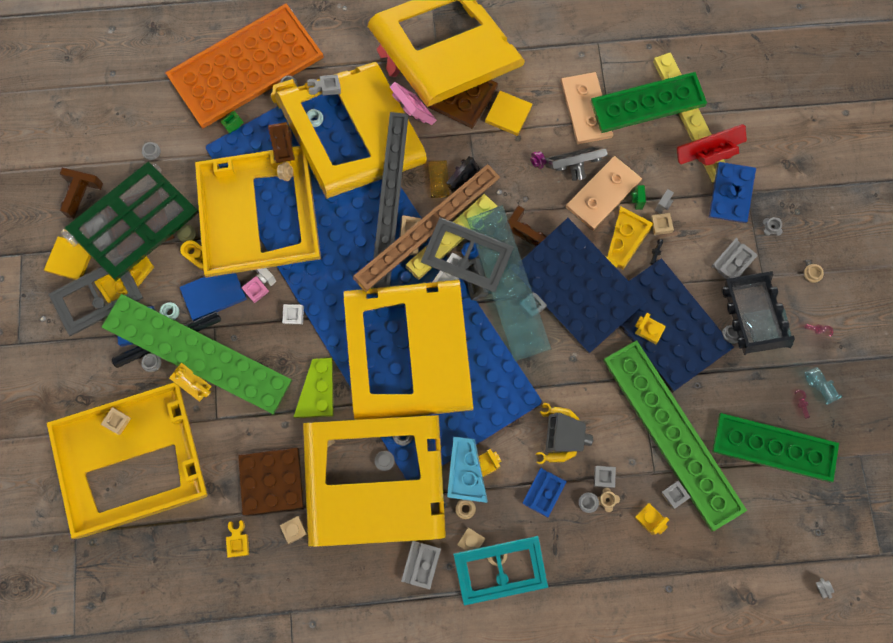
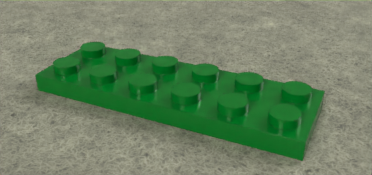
[591,72,707,133]
[712,413,839,483]

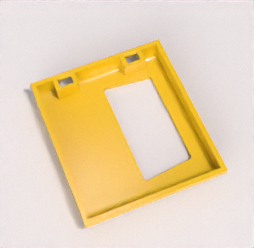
[367,0,525,107]
[275,62,427,199]
[195,146,321,278]
[344,280,473,420]
[47,383,208,539]
[303,415,446,547]

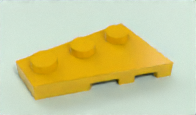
[608,206,653,270]
[94,256,154,304]

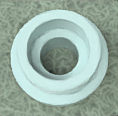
[307,109,323,127]
[160,302,179,320]

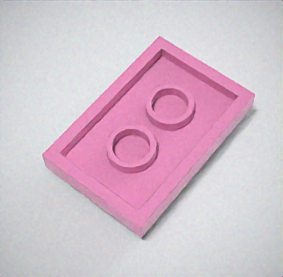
[390,82,437,125]

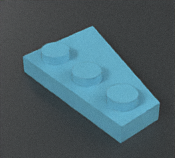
[447,437,488,503]

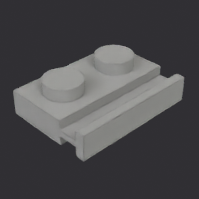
[711,238,758,279]
[401,541,441,590]

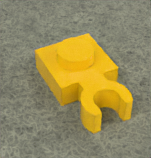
[226,520,249,558]

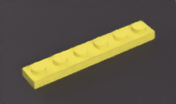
[406,194,497,280]

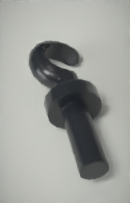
[650,238,663,265]

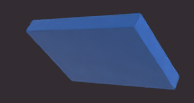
[179,273,247,321]

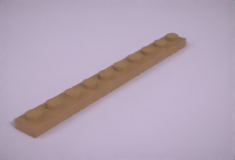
[353,164,500,292]

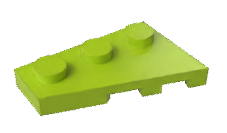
[294,358,334,418]

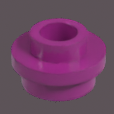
[530,151,547,169]

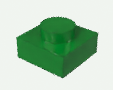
[220,110,244,133]
[631,185,646,210]

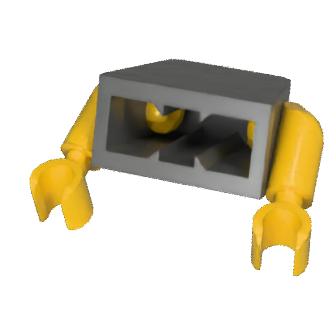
[535,403,593,464]

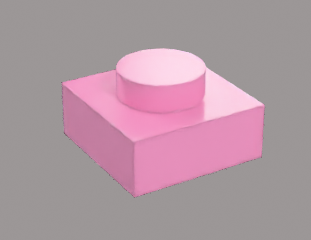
[241,276,269,303]

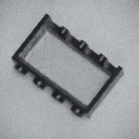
[722,271,795,355]

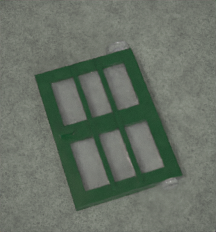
[60,161,199,281]

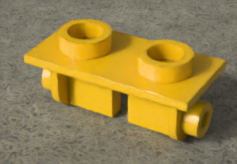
[169,363,212,402]

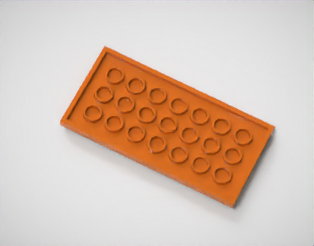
[165,3,324,129]

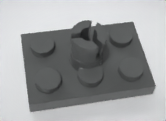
[545,146,608,181]

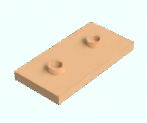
[561,72,613,145]
[566,156,642,231]

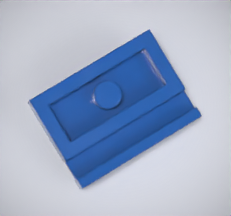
[522,468,567,518]

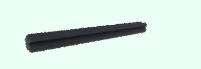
[112,311,221,368]

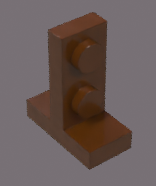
[268,122,295,163]
[60,167,103,219]
[498,205,547,247]

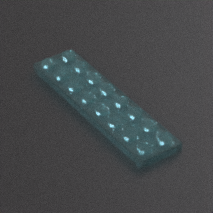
[467,205,552,361]

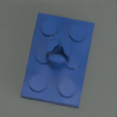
[709,162,756,223]

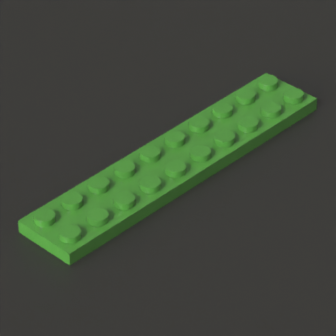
[102,294,292,415]
[603,340,747,532]

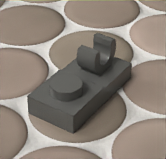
[466,258,491,301]

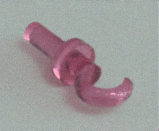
[805,324,834,336]
[795,390,810,419]

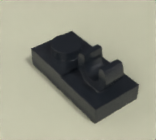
[446,156,480,193]

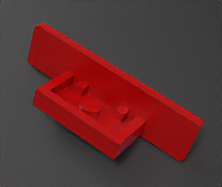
[676,124,747,166]

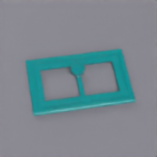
[453,536,548,606]

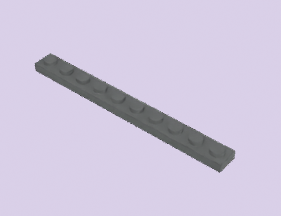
[370,112,409,296]

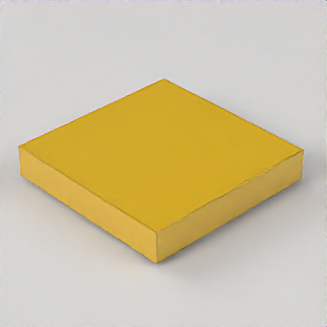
[485,91,533,136]
[44,236,91,280]

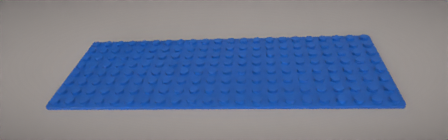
[206,94,542,480]

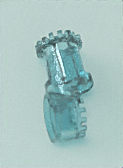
[805,367,843,405]

